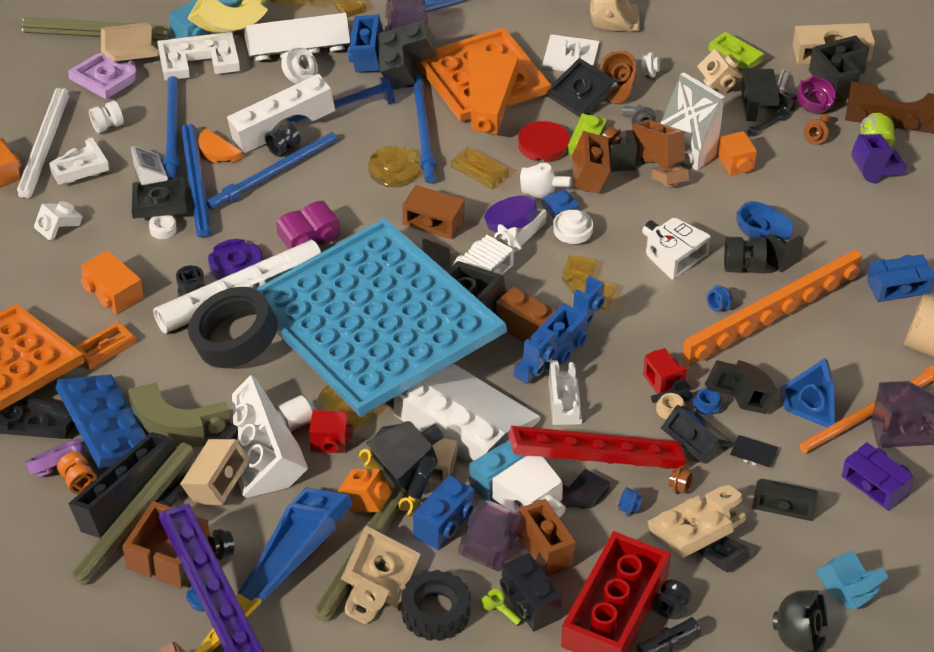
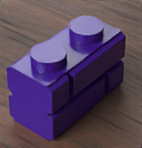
[842,442,915,511]

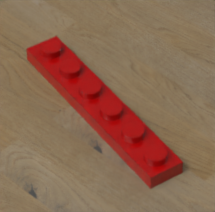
[508,425,686,469]

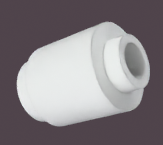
[275,395,315,432]

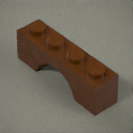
[845,81,934,134]

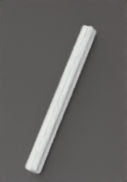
[17,88,69,199]

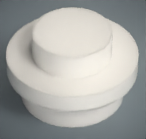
[642,52,660,78]

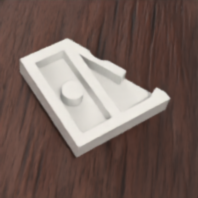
[49,137,109,185]

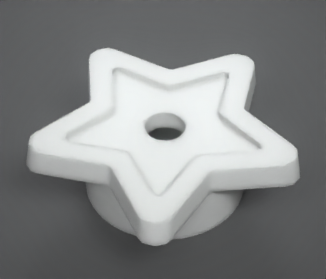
[494,224,522,251]

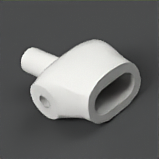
[520,163,571,198]

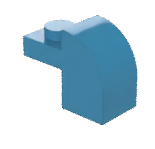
[815,550,889,609]

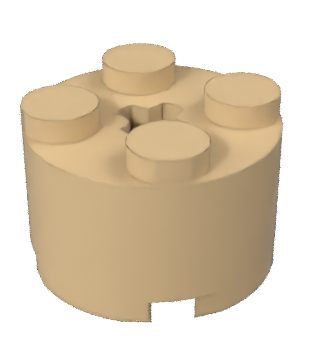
[904,294,934,358]

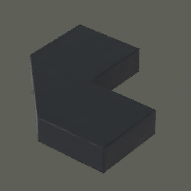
[560,469,610,509]

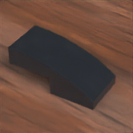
[698,536,750,573]

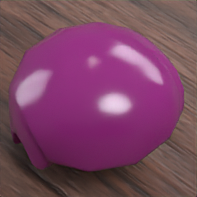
[797,75,836,114]

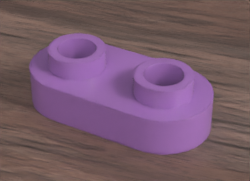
[25,439,85,477]

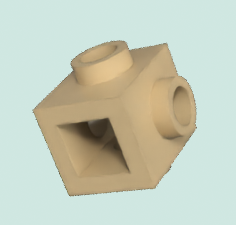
[697,49,743,94]

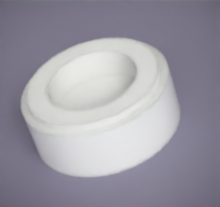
[149,215,177,239]

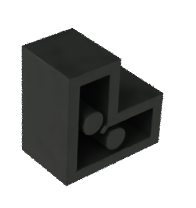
[377,19,437,90]
[809,35,869,101]

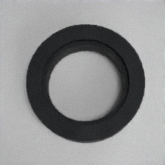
[188,287,278,368]

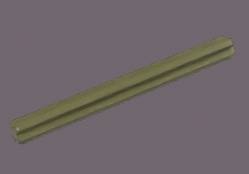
[21,18,169,40]
[72,442,195,585]
[314,485,409,621]

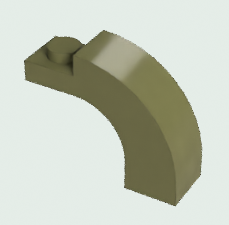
[128,382,230,447]

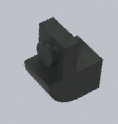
[705,360,778,414]

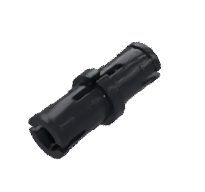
[636,617,701,652]

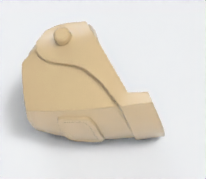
[590,0,640,32]

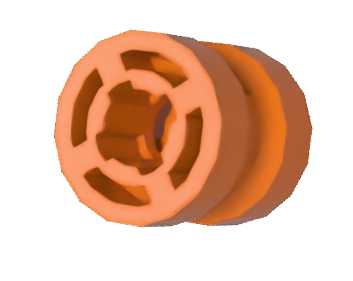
[57,451,97,494]

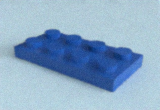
[56,374,146,468]

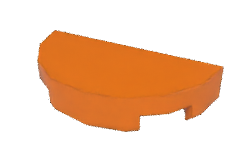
[198,128,243,163]

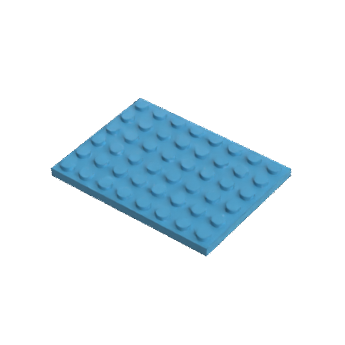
[256,218,507,417]

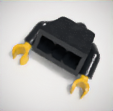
[359,421,444,517]

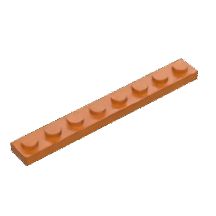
[682,249,862,366]

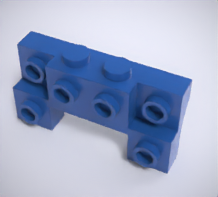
[513,276,605,384]

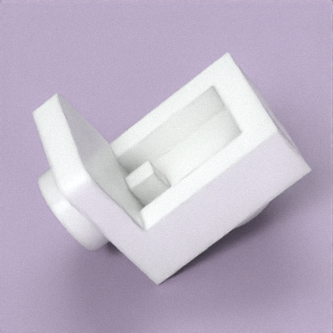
[34,201,83,240]

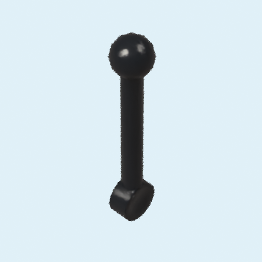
[747,110,789,136]

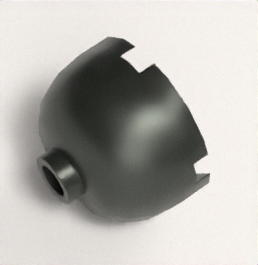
[772,590,828,652]

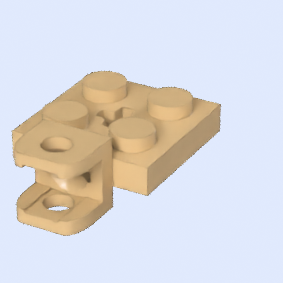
[647,485,746,558]
[341,526,420,624]

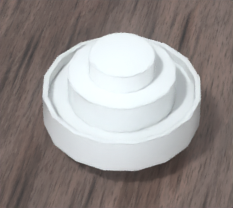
[282,47,318,84]
[553,210,593,244]

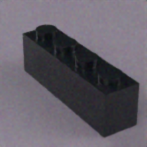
[68,432,176,538]

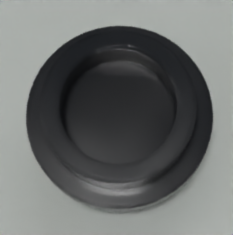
[209,529,235,560]

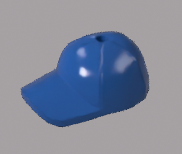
[736,201,793,240]

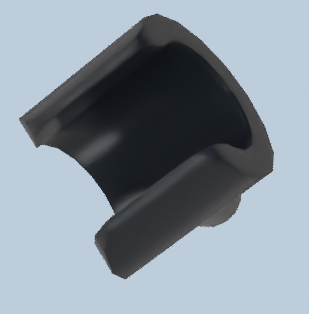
[650,379,693,403]

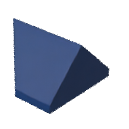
[779,358,835,428]

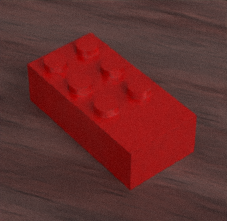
[561,531,671,652]

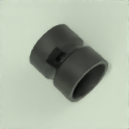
[724,236,767,273]

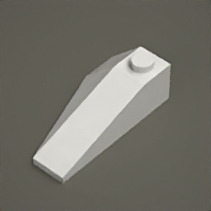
[232,375,308,498]

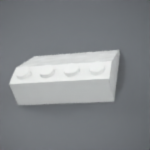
[394,363,540,463]

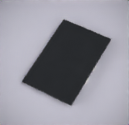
[730,435,778,467]

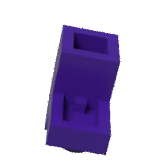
[851,134,907,183]

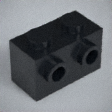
[500,553,562,632]

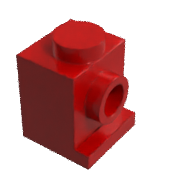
[643,348,687,394]

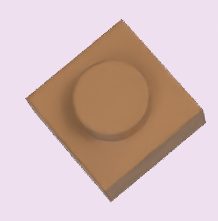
[652,164,689,187]

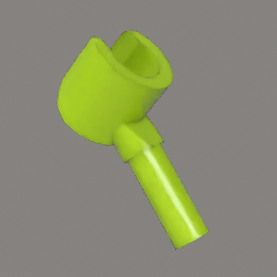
[480,589,522,626]

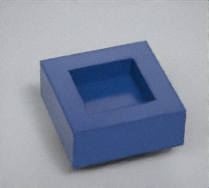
[542,189,579,219]

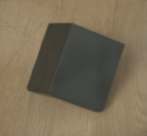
[609,130,637,172]
[765,233,804,273]

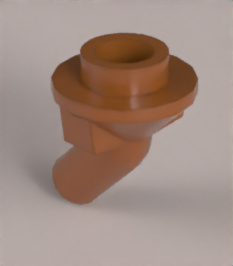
[804,114,831,145]

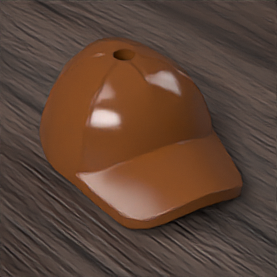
[600,50,637,104]

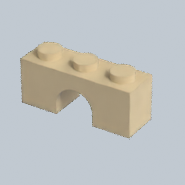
[793,23,875,64]

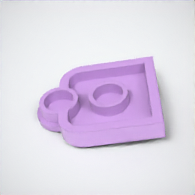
[68,53,136,99]

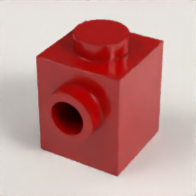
[309,410,354,453]

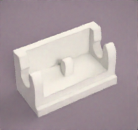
[549,360,582,425]

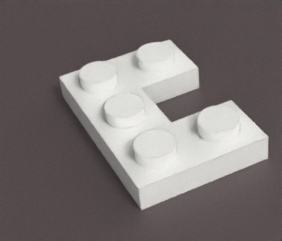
[157,32,240,81]

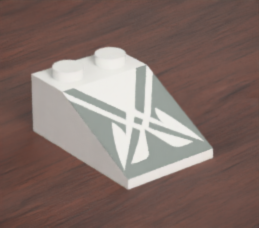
[661,72,725,171]

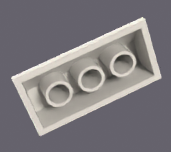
[243,13,350,61]

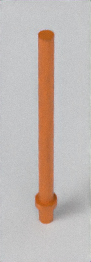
[799,366,934,453]

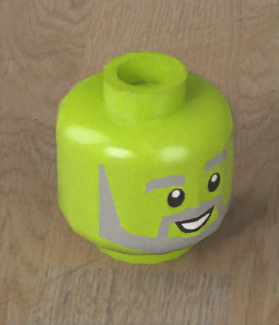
[860,113,895,147]

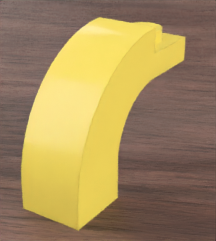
[187,0,268,34]

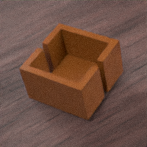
[123,501,210,589]

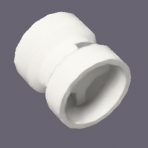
[89,101,124,133]

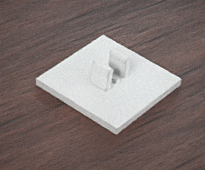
[542,35,599,71]

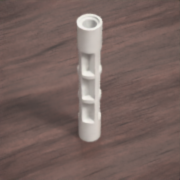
[153,240,321,334]

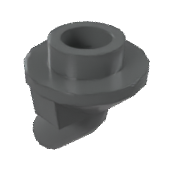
[622,104,656,124]

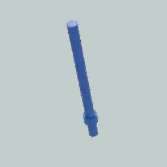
[413,75,436,183]
[163,76,179,179]
[207,132,337,209]

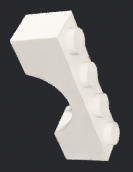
[227,74,335,154]

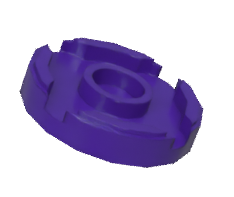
[484,196,538,232]
[208,239,263,280]

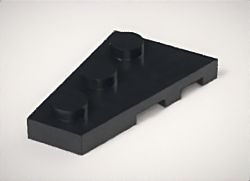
[0,395,75,439]

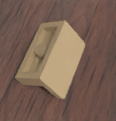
[101,23,159,61]

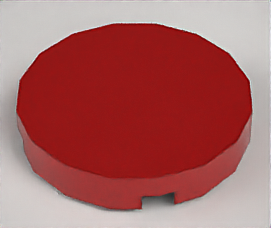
[518,121,570,162]

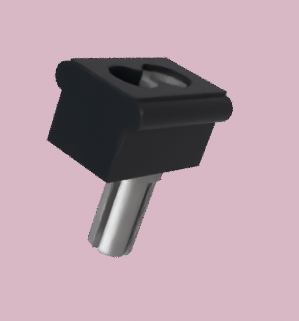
[774,70,797,112]

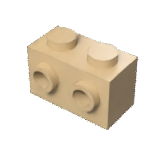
[180,439,250,505]

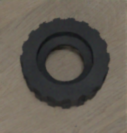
[401,570,471,641]

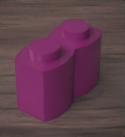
[276,201,340,249]

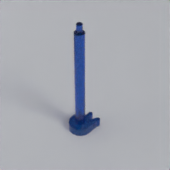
[286,76,396,123]

